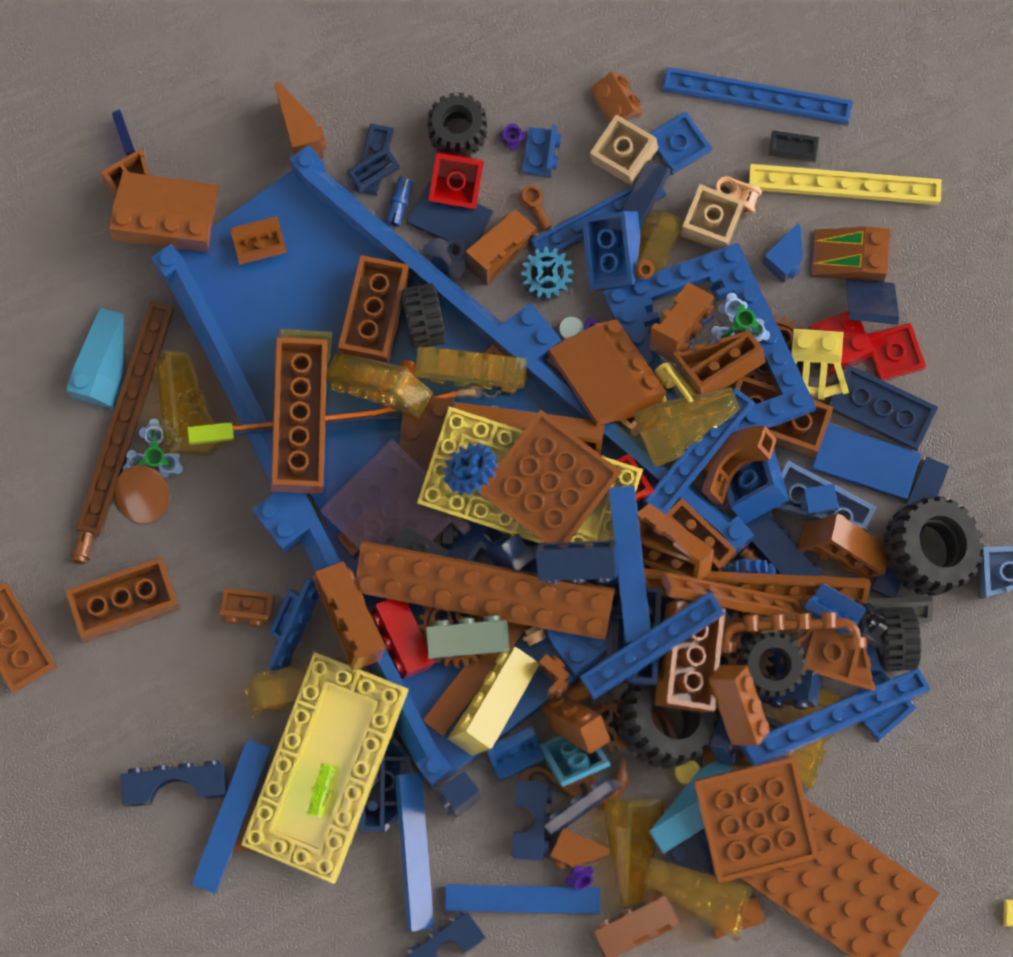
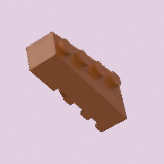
[313,561,386,671]

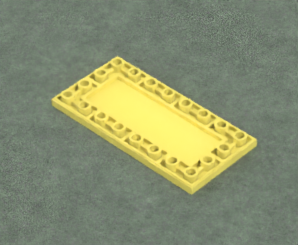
[417,407,643,543]
[241,652,409,883]

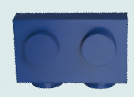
[805,583,866,634]
[486,727,545,781]

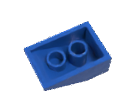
[582,211,640,290]

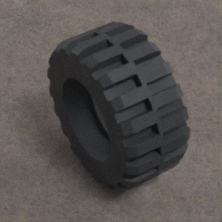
[883,496,984,596]
[616,668,719,769]

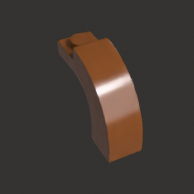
[702,425,777,505]

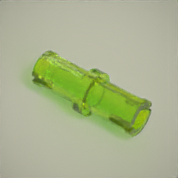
[307,763,336,818]

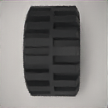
[427,92,487,157]
[402,283,446,349]
[877,607,921,672]
[737,632,807,697]

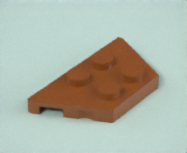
[778,629,875,691]

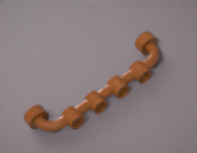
[721,613,867,654]

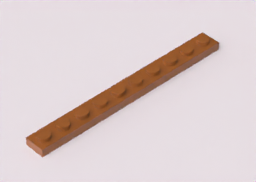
[617,568,871,604]

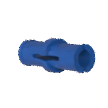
[385,177,413,227]

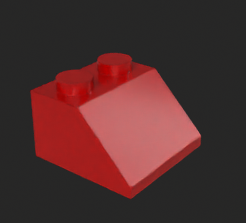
[428,151,484,209]

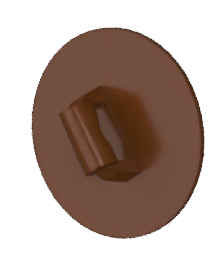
[115,465,169,524]

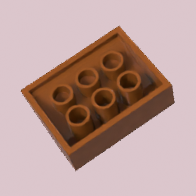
[109,172,219,253]
[548,319,667,426]

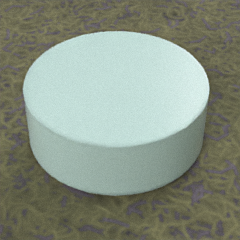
[559,317,584,340]

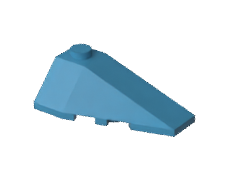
[66,308,125,409]
[649,760,734,854]

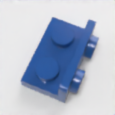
[523,125,561,178]

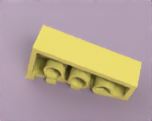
[447,647,539,756]

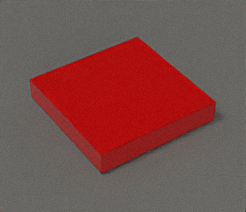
[867,322,926,381]

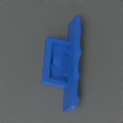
[268,579,320,670]

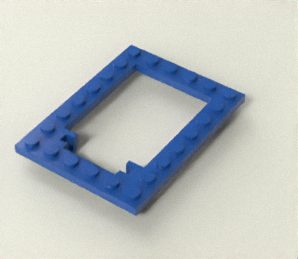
[603,243,816,460]

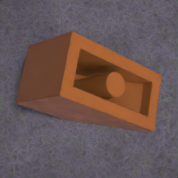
[550,828,610,871]

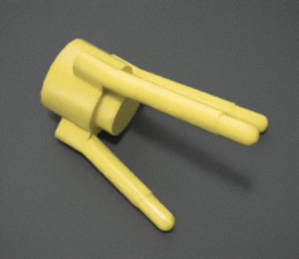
[655,362,704,415]

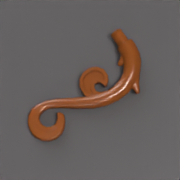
[519,759,629,811]

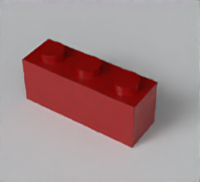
[370,599,435,680]

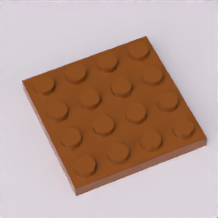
[479,410,622,543]
[693,756,819,883]

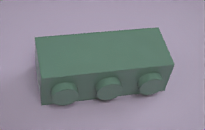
[427,616,510,658]

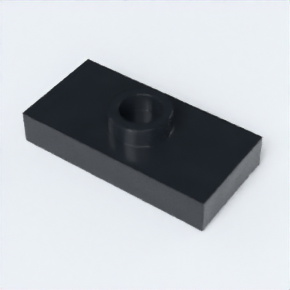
[768,130,819,162]
[392,525,448,556]

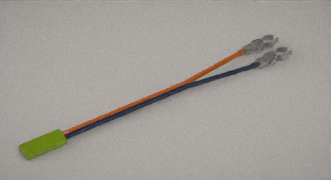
[188,382,501,445]

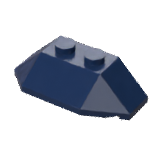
[606,587,662,685]
[359,735,411,832]

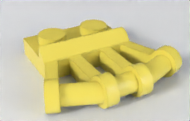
[791,329,849,400]

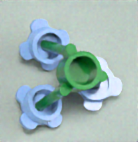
[710,293,770,344]
[123,418,183,478]

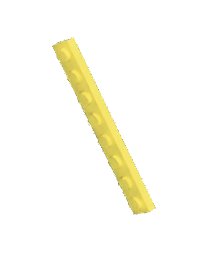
[749,164,942,205]

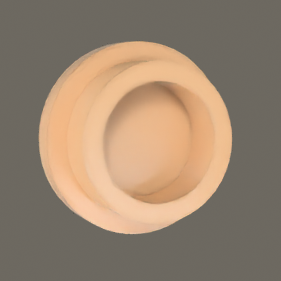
[522,626,547,646]

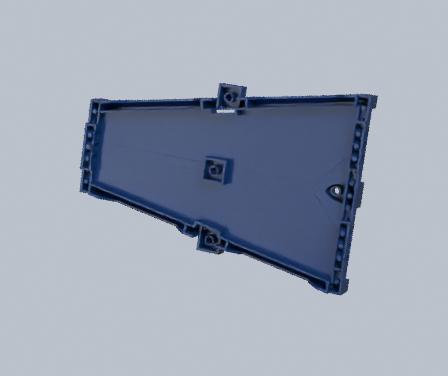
[152,145,754,790]

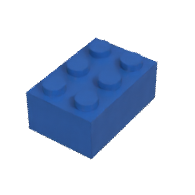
[727,450,789,523]

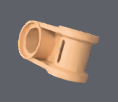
[715,176,762,215]

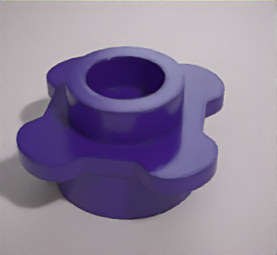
[498,123,527,150]
[566,865,594,890]

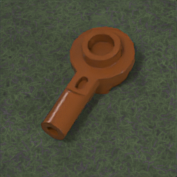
[519,185,552,231]

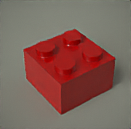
[808,310,875,376]

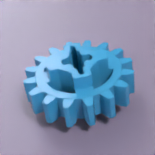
[521,247,574,300]

